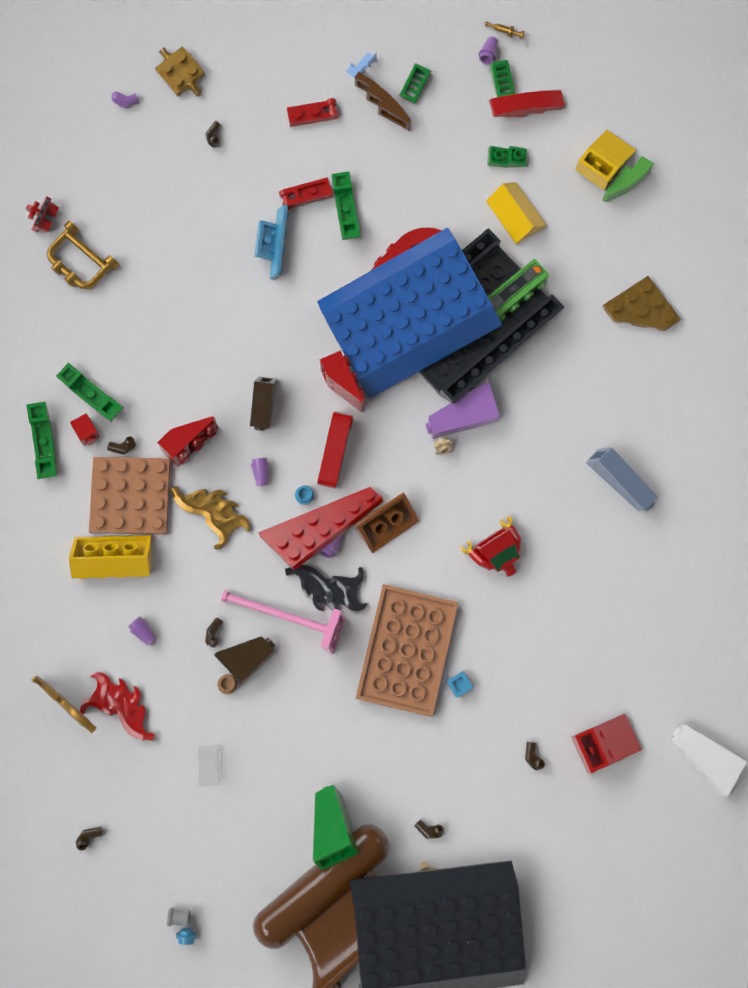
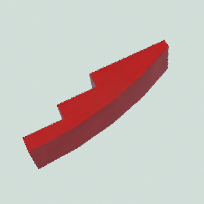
[489,90,565,117]

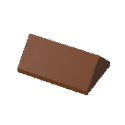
[355,492,419,553]

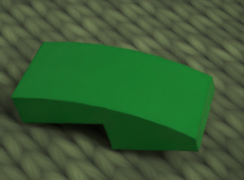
[487,146,527,168]

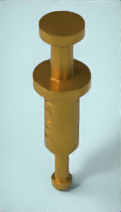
[484,21,525,40]

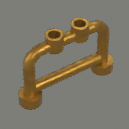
[47,220,120,289]

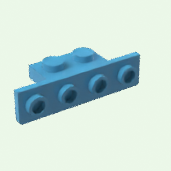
[254,205,289,279]

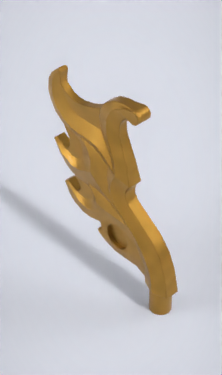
[171,486,250,550]
[31,676,97,733]

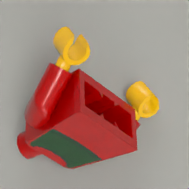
[460,516,521,577]

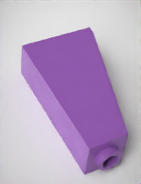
[426,382,500,439]

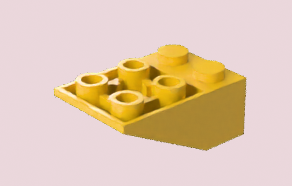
[575,130,636,191]

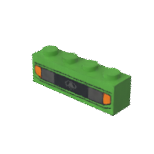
[488,258,550,322]

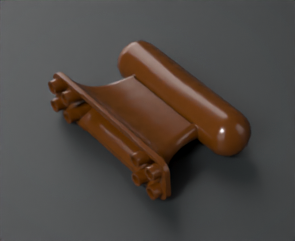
[253,825,390,988]

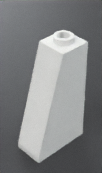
[670,724,747,797]

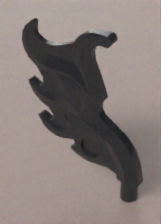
[285,565,367,611]

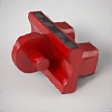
[25,196,59,233]

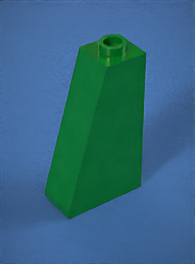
[313,785,359,871]

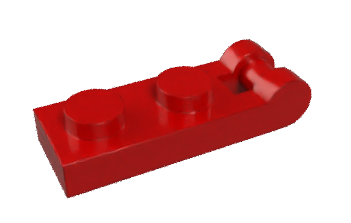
[287,98,339,127]
[279,177,333,210]

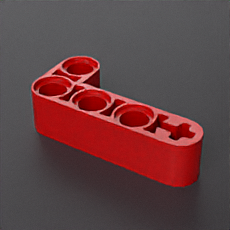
[317,411,354,489]

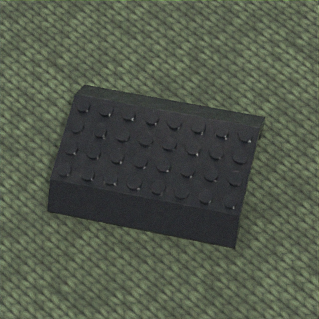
[418,228,565,404]
[350,860,526,988]

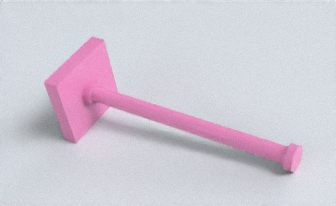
[221,590,346,654]

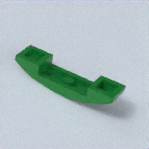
[331,171,361,240]
[56,363,124,422]
[26,401,57,479]

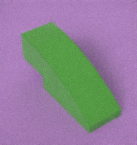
[602,156,654,202]

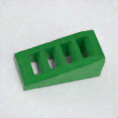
[490,60,515,97]
[399,63,432,104]

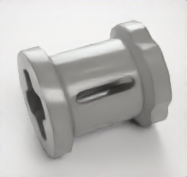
[167,907,190,928]

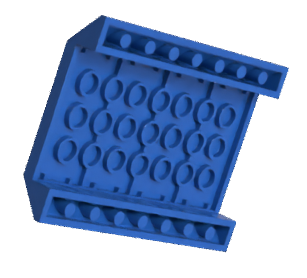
[317,227,502,399]

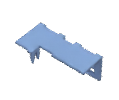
[346,52,377,78]

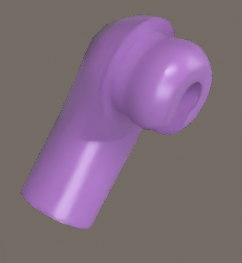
[111,91,139,108]

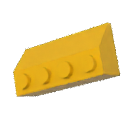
[69,535,152,579]

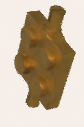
[155,46,206,96]

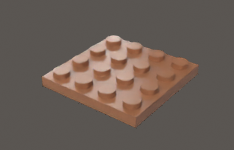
[89,457,170,535]

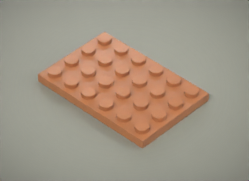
[355,584,459,717]

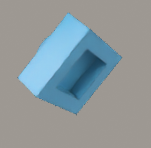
[446,671,473,699]

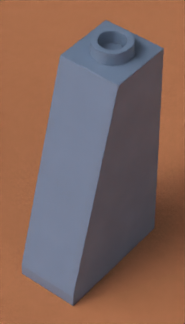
[585,447,658,511]

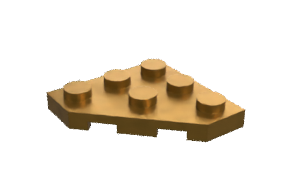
[602,276,681,331]

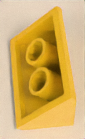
[486,182,547,245]

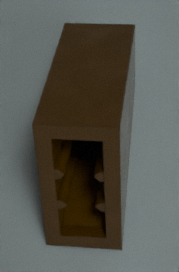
[250,376,277,431]
[214,636,276,685]

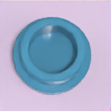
[295,485,314,505]
[176,928,197,945]

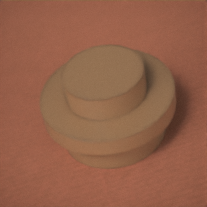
[217,674,237,694]

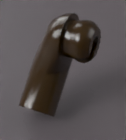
[205,121,222,147]
[107,436,136,455]
[205,618,223,648]
[525,742,545,770]
[414,819,444,839]
[76,827,103,851]

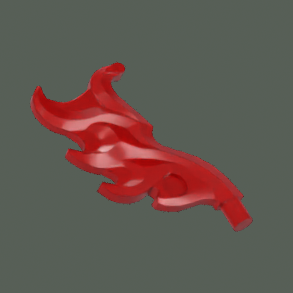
[79,672,155,741]

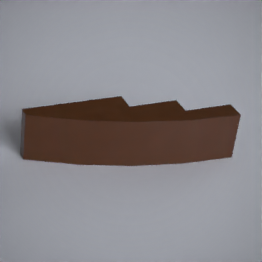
[355,71,411,131]

